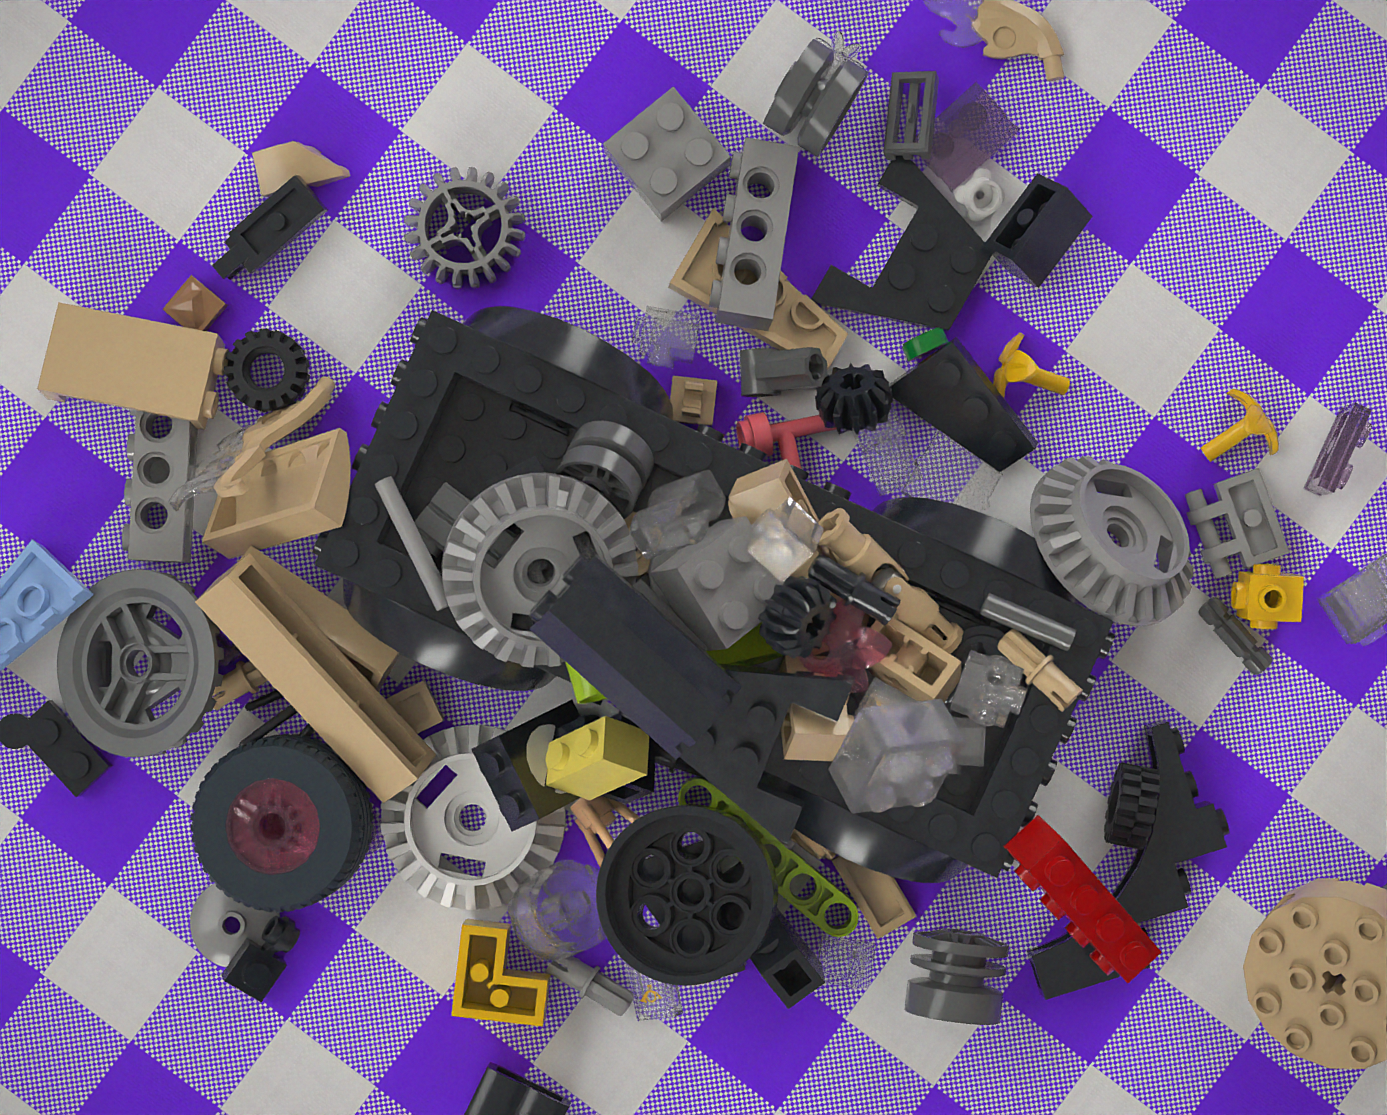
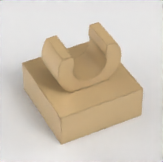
[670,376,717,426]

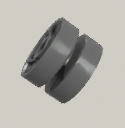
[555,421,654,520]

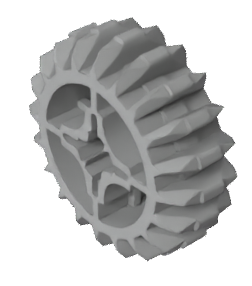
[404,167,526,289]

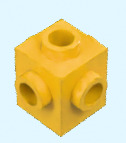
[1231,564,1304,629]

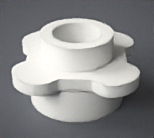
[954,168,1005,222]

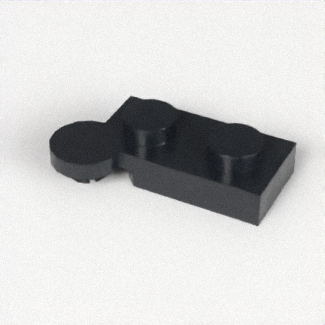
[0,700,113,797]

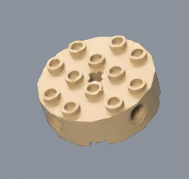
[1243,878,1387,1069]

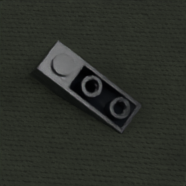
[721,861,825,1009]

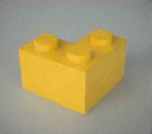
[451,919,551,1027]

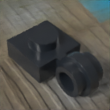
[221,916,300,1002]

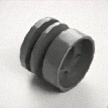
[904,928,1009,1025]

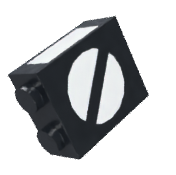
[471,699,581,832]

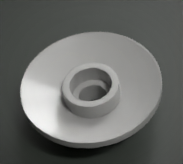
[190,883,280,967]

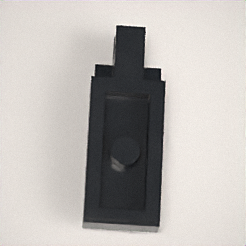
[212,175,328,280]

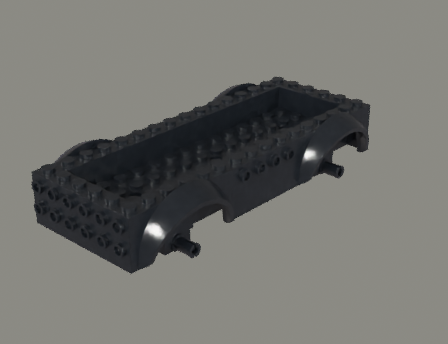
[313,306,1115,883]

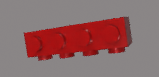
[1004,815,1162,983]

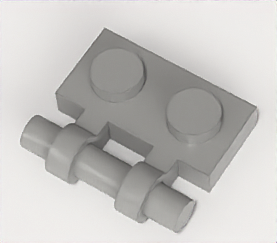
[1184,468,1290,579]

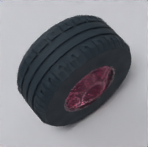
[190,734,374,913]

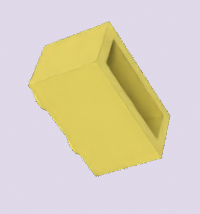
[545,716,649,800]

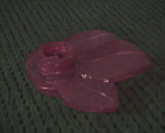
[798,600,892,693]

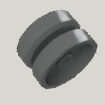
[763,39,869,157]

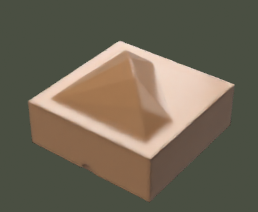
[163,275,228,331]

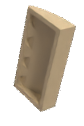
[202,428,351,559]
[239,546,400,692]

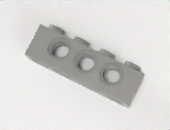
[709,137,799,331]
[122,409,198,563]

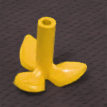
[993,332,1070,398]
[1201,389,1279,462]

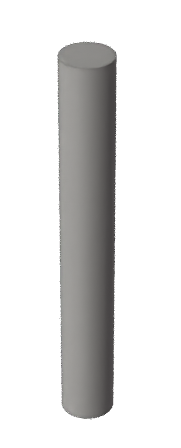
[375,476,449,611]

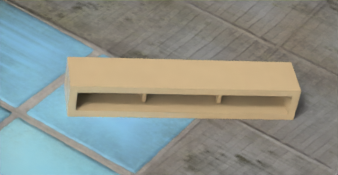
[195,553,436,803]

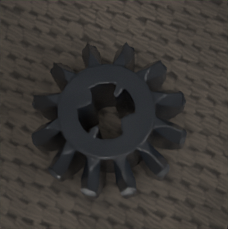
[815,363,893,435]
[758,575,837,658]

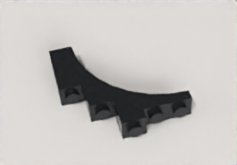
[1027,720,1230,1000]

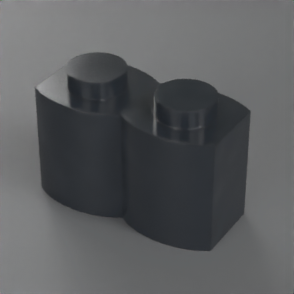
[464,1062,572,1115]

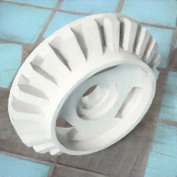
[380,725,566,910]

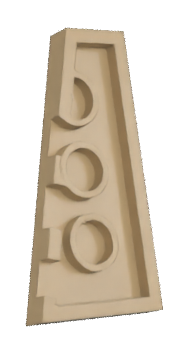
[668,208,848,369]

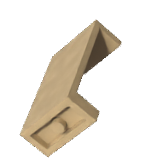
[37,302,229,430]

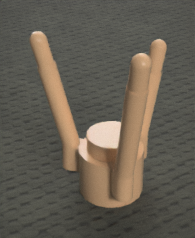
[570,796,640,867]

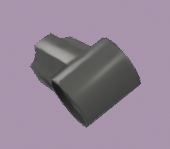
[740,347,828,397]

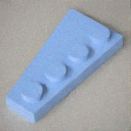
[0,540,94,671]

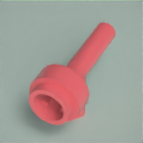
[736,412,836,469]

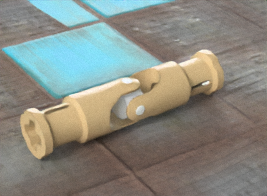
[812,508,964,654]

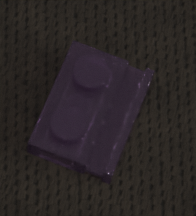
[915,82,1020,193]
[1303,402,1372,496]

